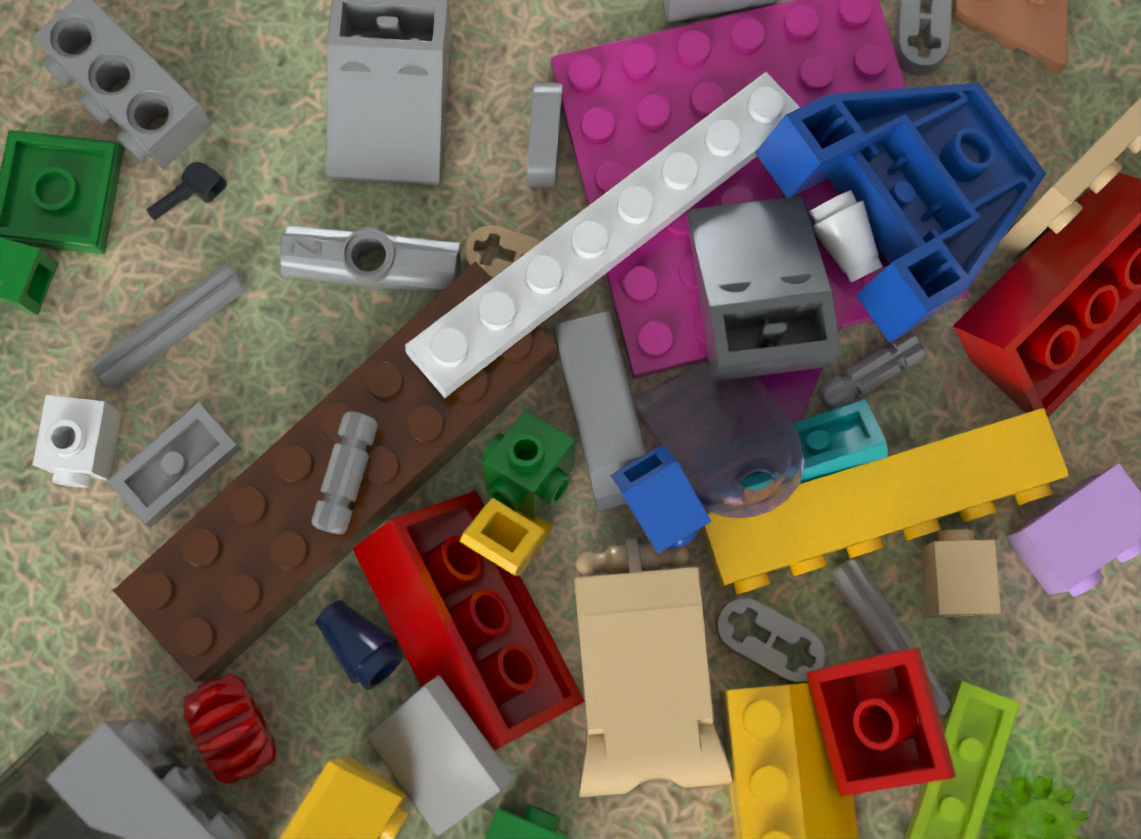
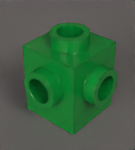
[482,410,575,519]

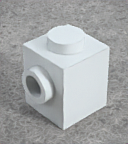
[32,395,122,488]

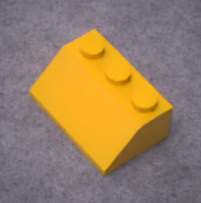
[719,683,859,839]
[280,755,410,839]

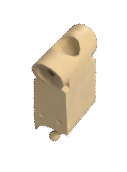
[574,537,732,798]

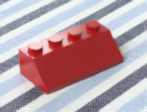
[953,172,1141,417]
[352,490,585,751]

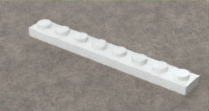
[405,72,800,398]

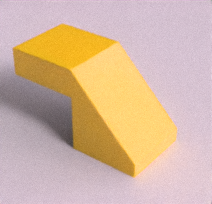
[460,498,554,576]

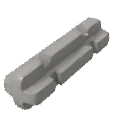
[817,332,926,411]
[312,412,377,534]

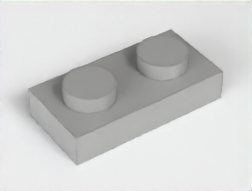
[107,402,242,527]

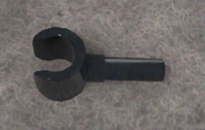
[146,162,227,220]

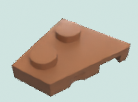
[952,0,1068,73]

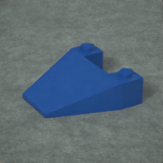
[755,83,1046,343]

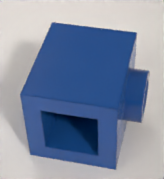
[610,444,712,553]

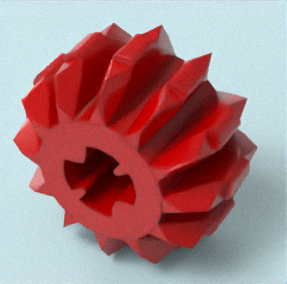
[183,673,277,784]

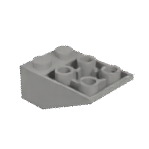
[327,0,453,186]
[46,719,260,839]

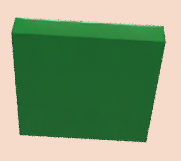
[0,130,124,255]

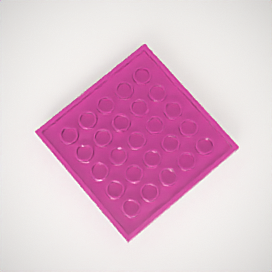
[551,0,969,379]

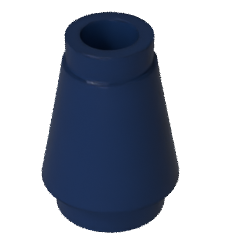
[315,600,402,690]

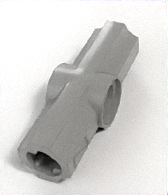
[280,225,461,294]

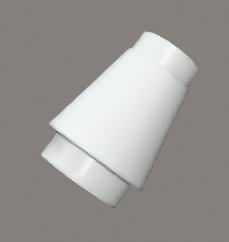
[809,190,883,283]

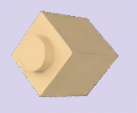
[921,529,1001,618]

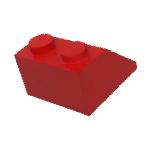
[806,647,957,796]

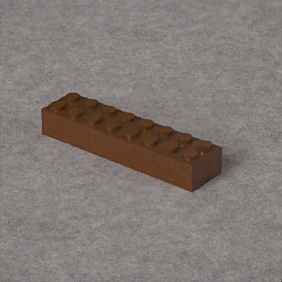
[113,261,558,682]

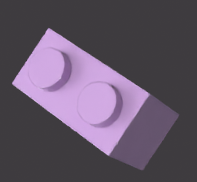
[1006,463,1141,597]

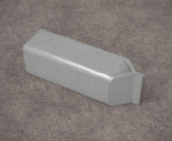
[553,312,646,512]

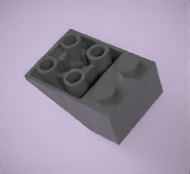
[686,195,842,382]

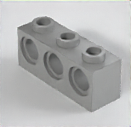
[32,0,212,169]

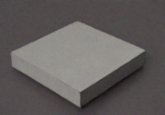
[366,676,514,837]

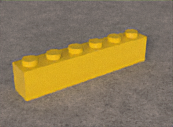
[699,408,1069,595]

